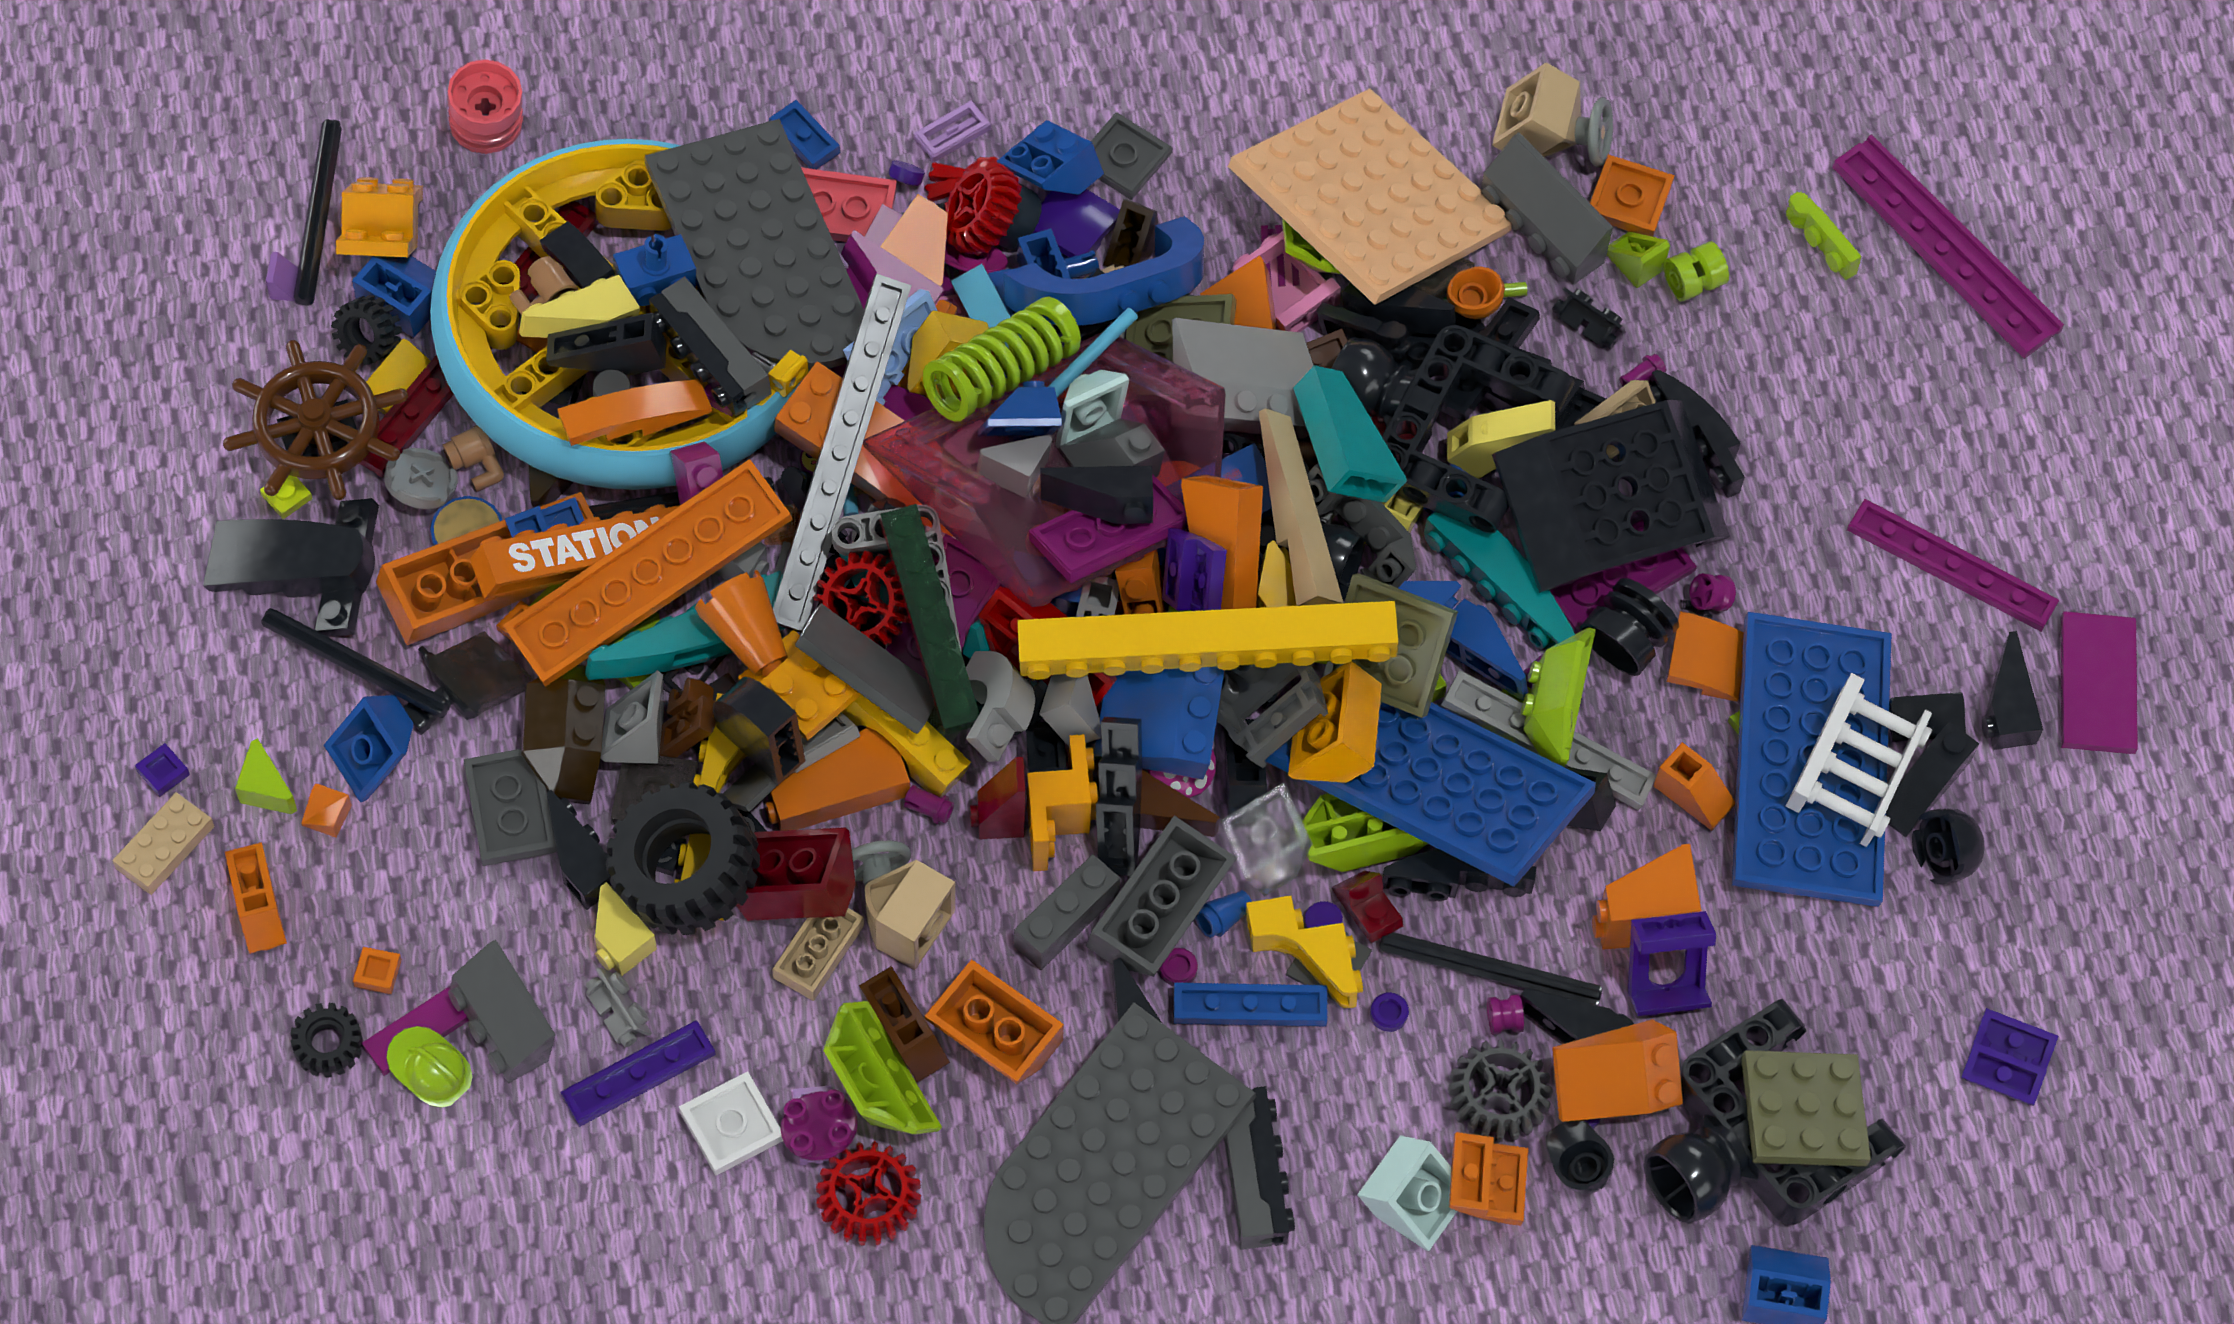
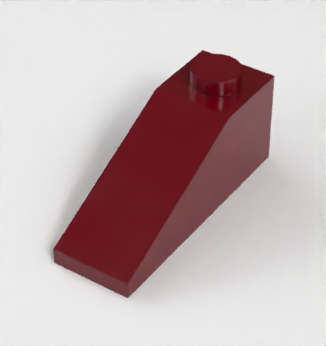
[970,757,1025,840]

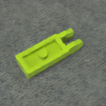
[1786,191,1862,280]

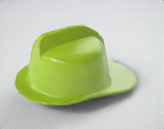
[386,1026,472,1108]

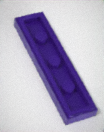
[560,1020,716,1127]

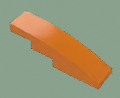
[557,379,713,446]

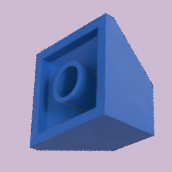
[978,381,1062,437]
[324,695,414,802]

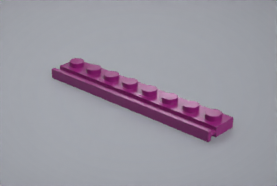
[1832,134,2064,359]

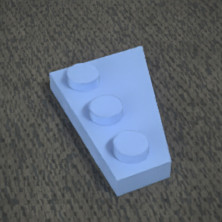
[843,289,937,405]

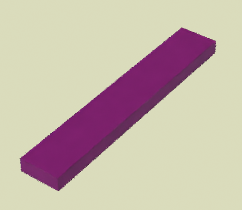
[1847,499,2059,632]

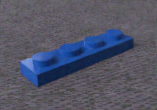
[1174,983,1328,1027]

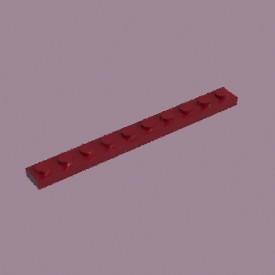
[359,201,599,478]

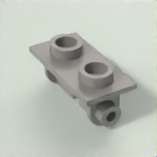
[585,968,652,1047]

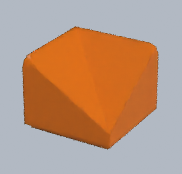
[301,783,352,838]

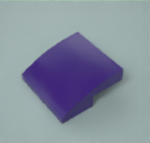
[1032,189,1120,257]
[1162,528,1227,611]
[1961,1008,2059,1106]

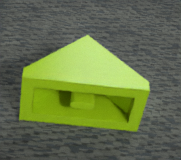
[1607,231,1670,288]
[235,738,298,814]

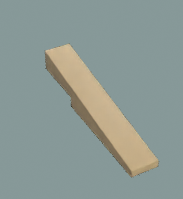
[1259,408,1343,606]

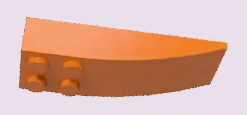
[774,361,996,542]
[376,492,594,645]

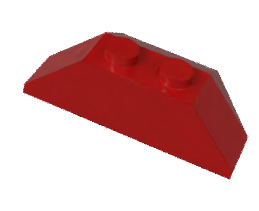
[978,586,1117,707]

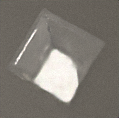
[1220,782,1312,896]

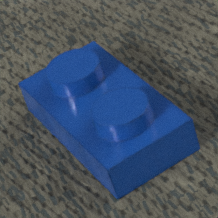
[769,100,840,169]

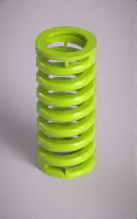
[923,297,1081,422]

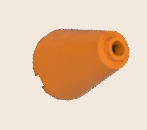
[694,570,788,677]

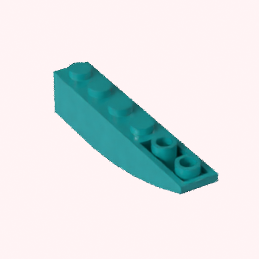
[1424,493,1575,650]
[585,570,786,680]

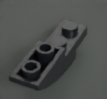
[1649,369,1745,498]
[1382,849,1537,901]

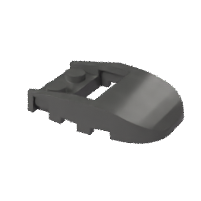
[1217,663,1328,768]

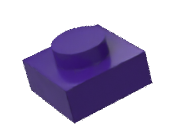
[135,743,190,797]

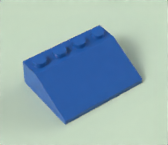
[1093,666,1224,780]

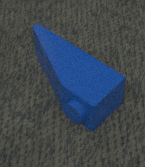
[1446,598,1528,701]

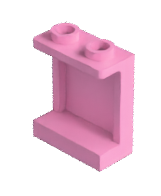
[1231,231,1341,332]

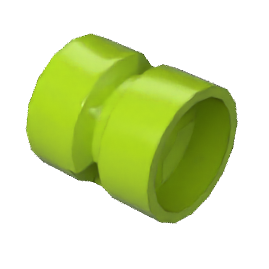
[1663,241,1729,301]

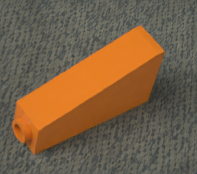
[1181,475,1263,610]
[765,727,910,831]

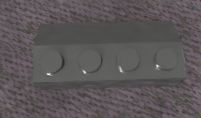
[1481,132,1613,285]
[1086,816,1237,977]

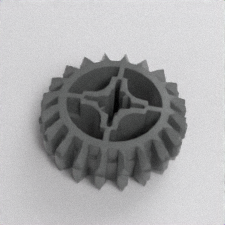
[1448,1038,1553,1143]

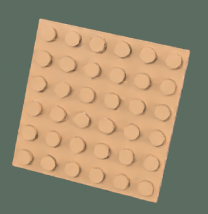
[1227,88,1512,305]

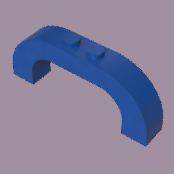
[1004,216,1204,325]

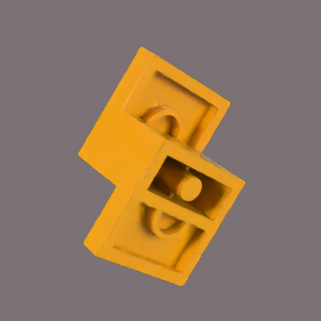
[336,177,423,257]
[738,629,862,741]
[1027,734,1098,872]

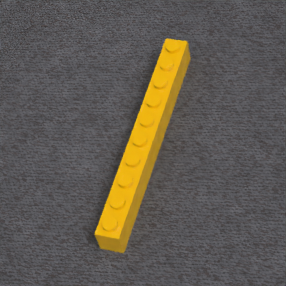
[1017,601,1398,680]

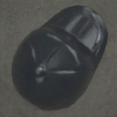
[1545,1120,1614,1194]

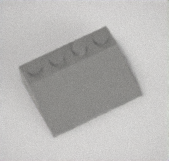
[1172,318,1314,439]

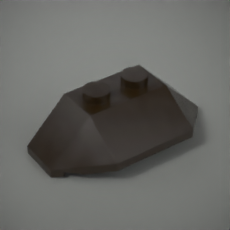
[521,665,605,804]

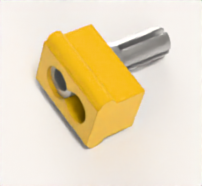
[752,350,808,397]

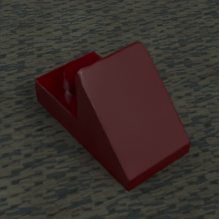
[1332,870,1403,943]

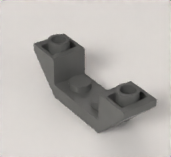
[1307,464,1416,588]

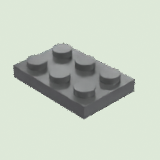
[463,749,557,866]

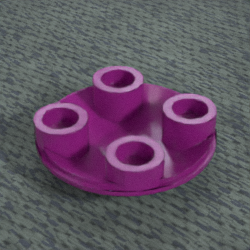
[781,1089,858,1161]

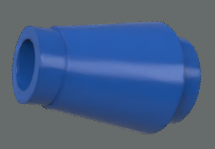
[1195,890,1252,938]

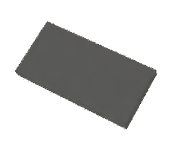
[795,603,942,734]

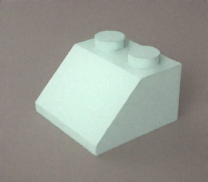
[1357,1135,1457,1251]

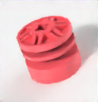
[447,59,523,154]

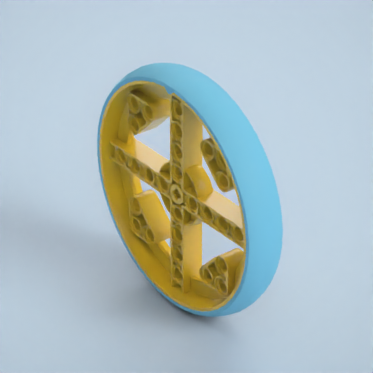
[430,139,809,490]

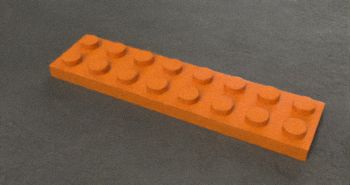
[503,459,793,687]

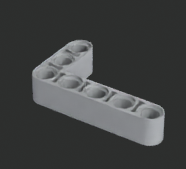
[832,505,963,689]

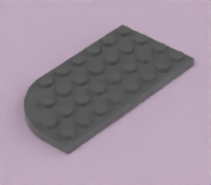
[645,119,864,371]
[984,1003,1256,1324]

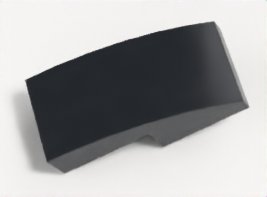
[539,221,615,289]

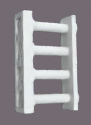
[1786,673,1932,847]

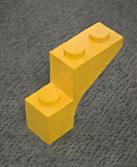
[1246,896,1363,1008]

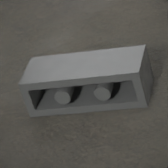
[1014,854,1120,970]

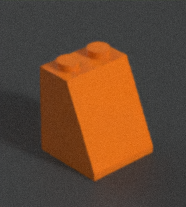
[1592,844,1701,950]

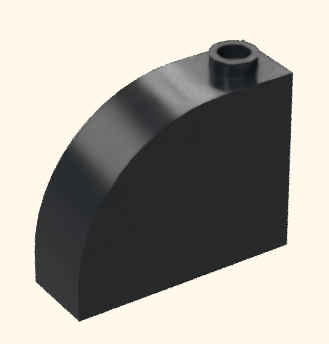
[712,677,806,785]

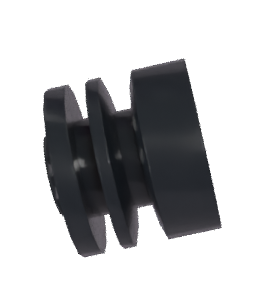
[1579,578,1679,676]

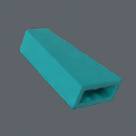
[1293,365,1407,503]

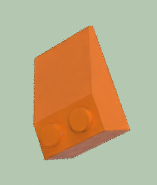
[1552,1019,1683,1122]

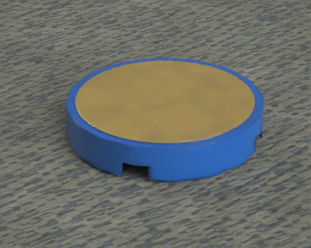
[430,496,502,545]

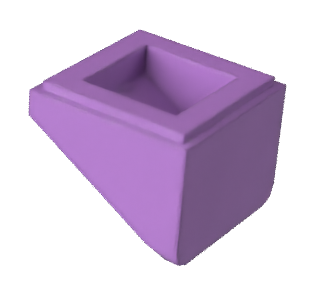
[266,252,298,301]

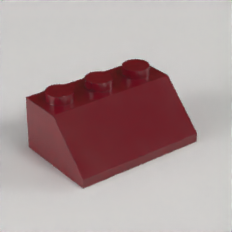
[736,827,856,921]

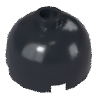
[1912,808,1985,885]

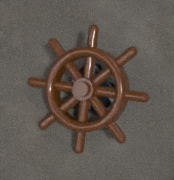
[223,340,408,500]

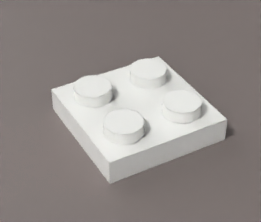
[679,1071,783,1176]

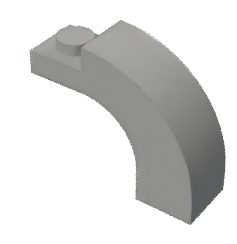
[958,651,1035,762]

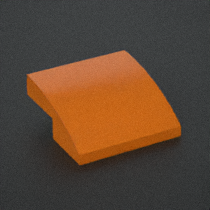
[1667,611,1744,702]
[1449,1132,1528,1226]

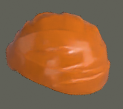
[1447,266,1505,319]

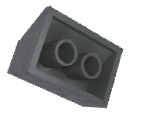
[448,940,556,1083]

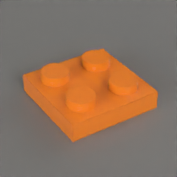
[1590,154,1675,237]

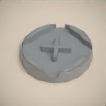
[384,448,458,509]

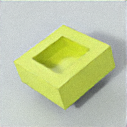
[260,475,313,519]

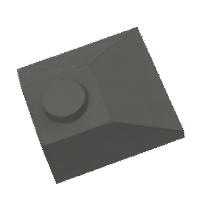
[1058,419,1165,477]

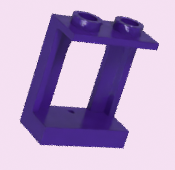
[1628,911,1716,1016]

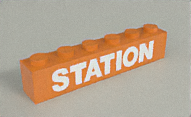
[470,504,680,599]

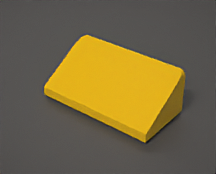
[366,338,431,414]

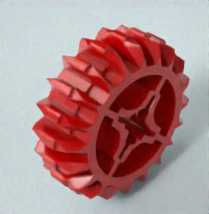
[943,160,1022,256]
[813,551,914,645]
[816,1141,921,1247]

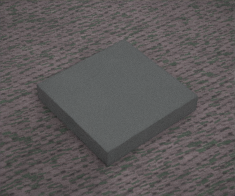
[1091,112,1173,200]

